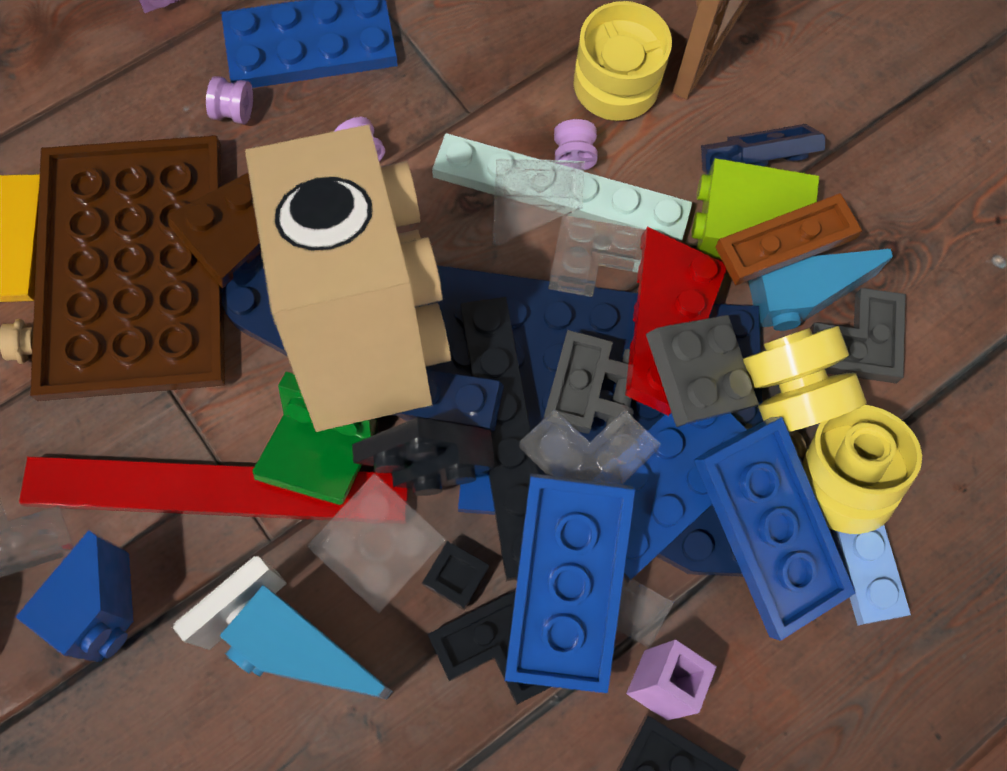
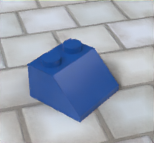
[16,530,133,663]

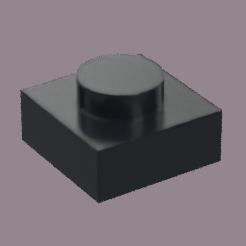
[422,541,489,611]

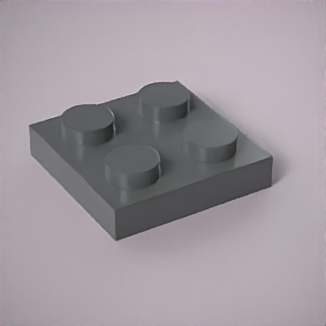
[646,315,759,427]

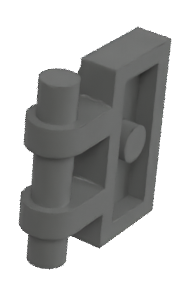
[543,330,634,443]

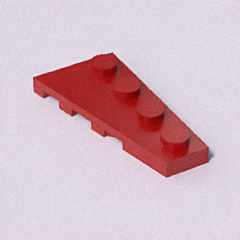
[625,226,726,416]

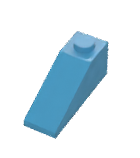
[748,249,893,331]

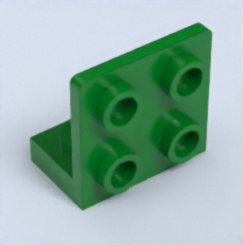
[252,372,378,505]

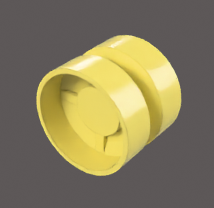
[573,1,672,121]
[743,325,867,432]
[802,405,922,534]

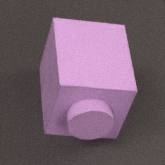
[626,639,716,720]

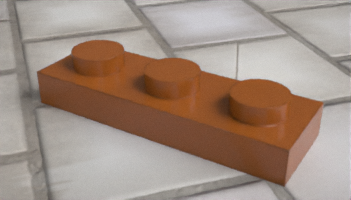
[715,193,862,286]

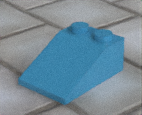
[220,585,393,700]

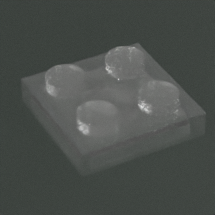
[307,473,446,613]

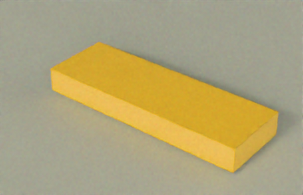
[0,174,40,302]

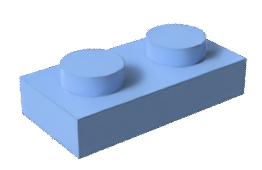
[831,525,911,626]

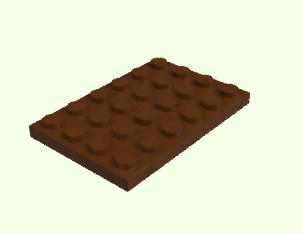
[30,135,225,401]

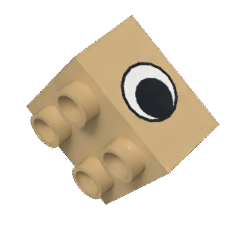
[245,124,451,432]

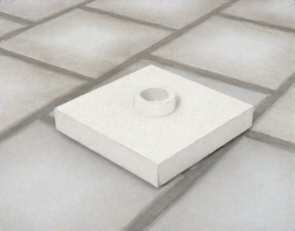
[173,556,287,650]

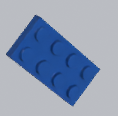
[221,0,398,88]
[591,413,747,582]
[693,417,855,641]
[505,473,635,694]

